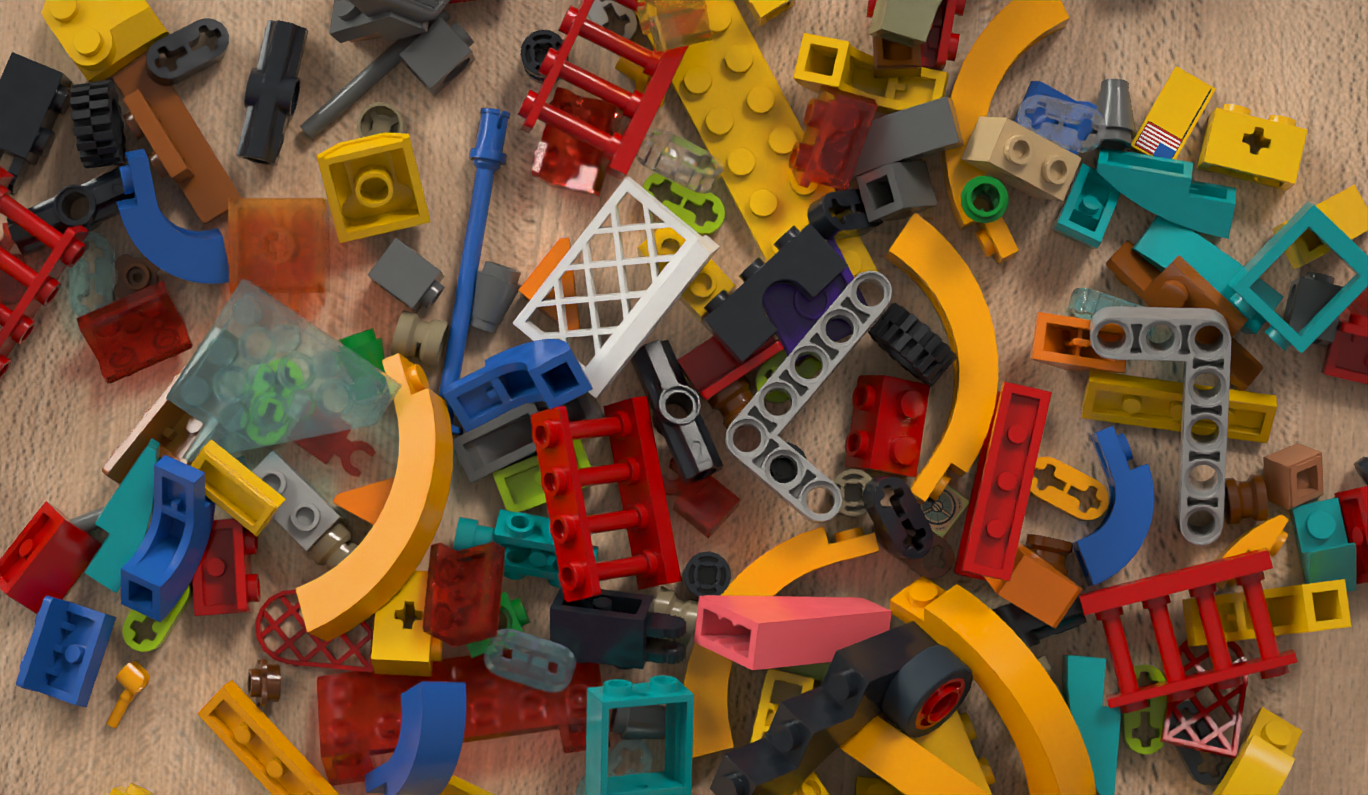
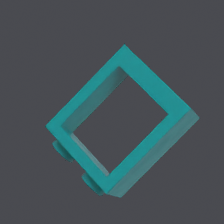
[1227,201,1368,354]
[585,675,694,795]

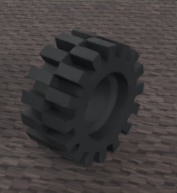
[70,80,126,169]
[868,303,957,387]

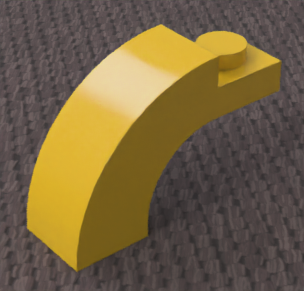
[793,33,949,115]
[1182,579,1352,647]
[1212,707,1303,795]

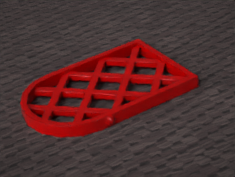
[255,589,375,673]
[1160,639,1248,759]

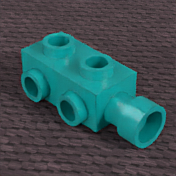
[453,509,599,588]

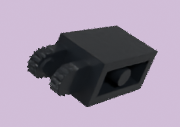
[0,52,73,195]
[550,586,686,670]

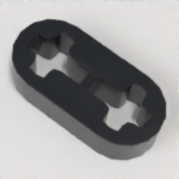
[145,18,229,86]
[807,188,883,240]
[863,476,934,559]
[1169,700,1232,786]

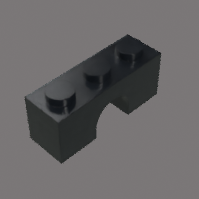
[702,223,848,365]

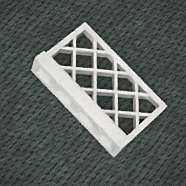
[513,176,720,398]

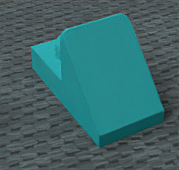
[1051,163,1121,249]
[1289,498,1356,592]

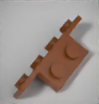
[111,49,243,224]
[1106,240,1263,391]
[102,325,247,484]

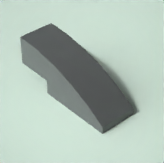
[820,96,965,186]
[453,392,605,483]

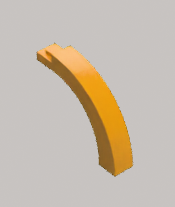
[942,0,1070,264]
[884,213,998,505]
[295,353,453,642]
[684,526,879,758]
[890,576,1097,795]
[838,716,990,795]

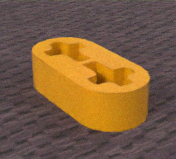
[1030,456,1109,521]

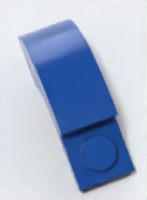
[116,148,232,284]
[443,339,593,433]
[1072,426,1155,587]
[121,455,215,622]
[364,681,466,795]

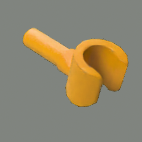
[106,661,150,728]

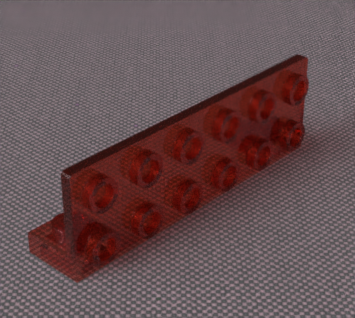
[316,644,611,786]

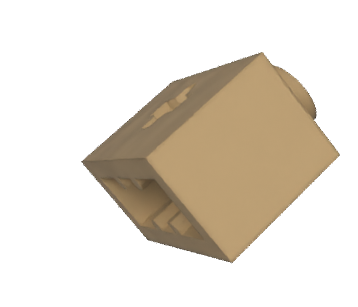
[961,116,1081,201]

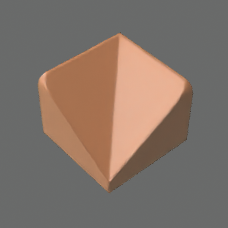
[1263,444,1324,510]

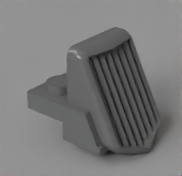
[329,0,451,43]

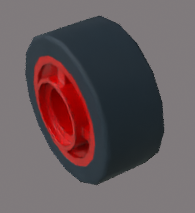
[881,645,973,738]

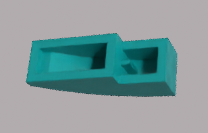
[1096,147,1237,239]
[1132,215,1284,334]
[85,438,160,594]
[1062,655,1121,795]

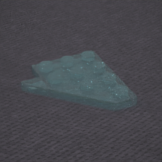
[165,279,402,462]

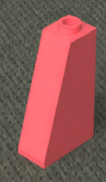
[694,595,892,670]

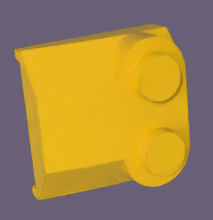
[40,0,170,83]
[317,132,431,243]

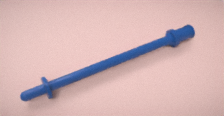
[439,108,510,436]

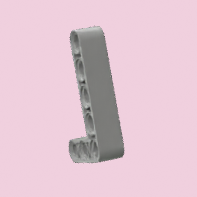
[725,271,892,524]
[1089,306,1231,546]

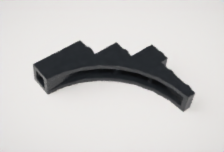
[709,621,939,795]

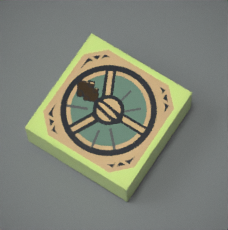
[918,485,969,538]

